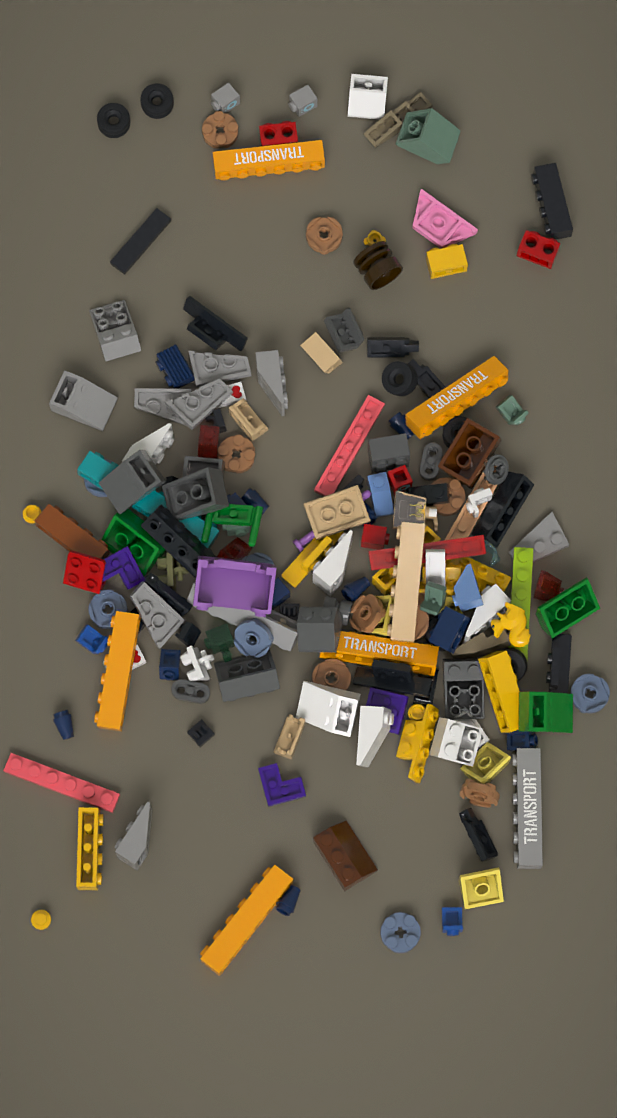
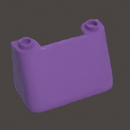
[193,556,277,617]

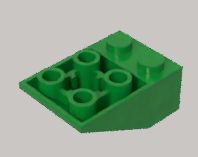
[519,691,573,733]

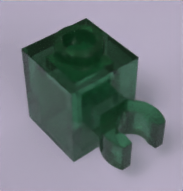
[204,623,235,663]

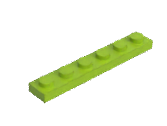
[508,547,533,663]

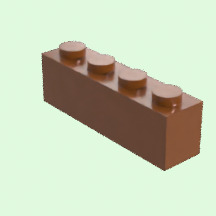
[34,504,109,559]

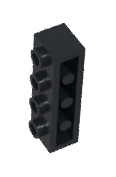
[531,163,573,240]
[471,471,534,548]
[141,504,216,578]

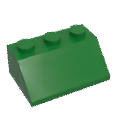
[101,509,165,576]
[535,577,600,638]

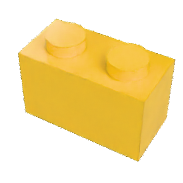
[426,244,468,279]

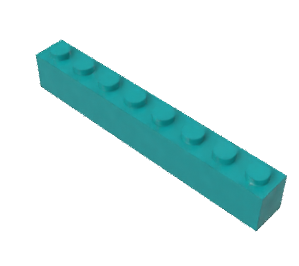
[77,451,219,549]

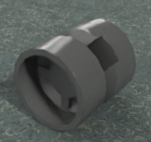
[323,596,353,626]

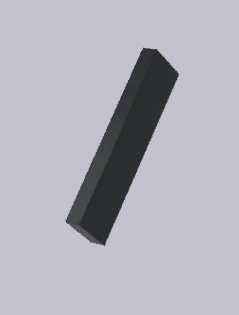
[110,208,171,275]

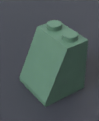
[396,108,461,164]

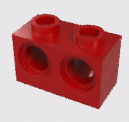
[259,121,298,146]
[517,230,561,269]

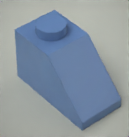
[367,472,394,518]
[452,564,484,612]

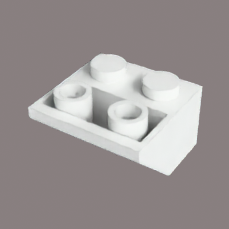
[348,74,388,120]
[429,717,483,767]

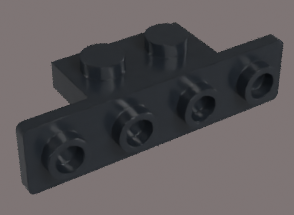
[183,296,248,351]
[546,634,572,693]
[353,659,432,697]

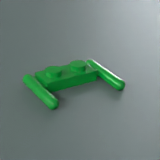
[201,504,263,547]

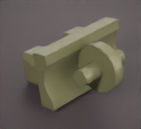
[157,553,188,591]

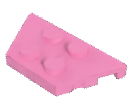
[412,189,478,249]

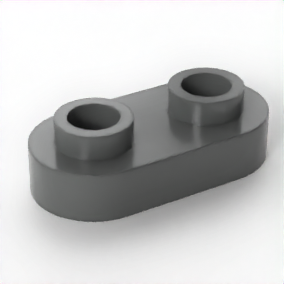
[419,443,442,481]
[171,679,210,704]

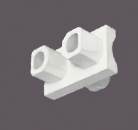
[180,645,215,682]

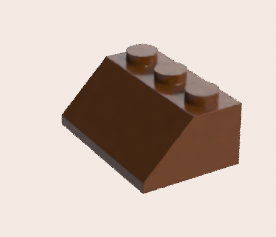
[438,418,501,489]
[313,821,378,892]

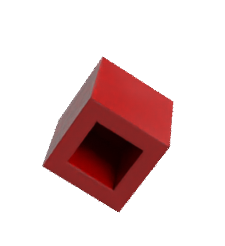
[387,465,413,495]
[361,524,390,550]

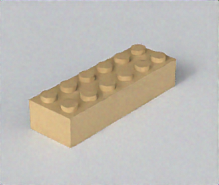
[387,522,425,643]

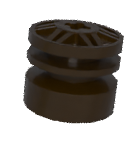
[353,241,403,290]

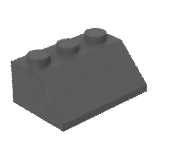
[214,650,280,702]

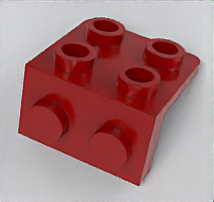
[63,550,106,594]

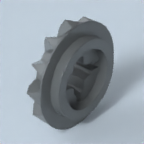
[482,454,509,485]

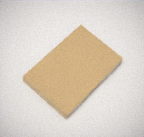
[304,485,371,540]

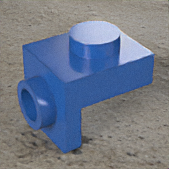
[75,625,108,654]
[442,907,463,936]

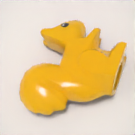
[491,602,531,647]

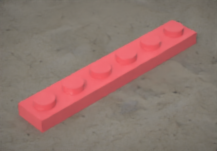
[314,395,385,497]
[3,753,120,813]

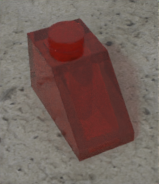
[198,425,220,459]
[217,537,252,560]
[534,570,564,602]

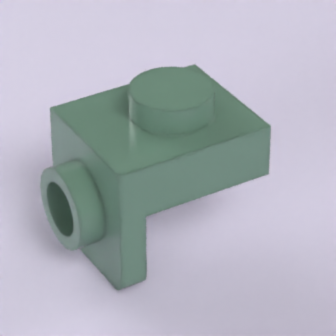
[496,395,529,425]
[222,524,250,537]
[420,581,446,615]

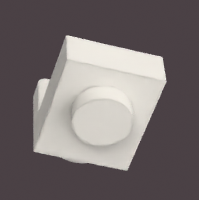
[466,488,493,518]

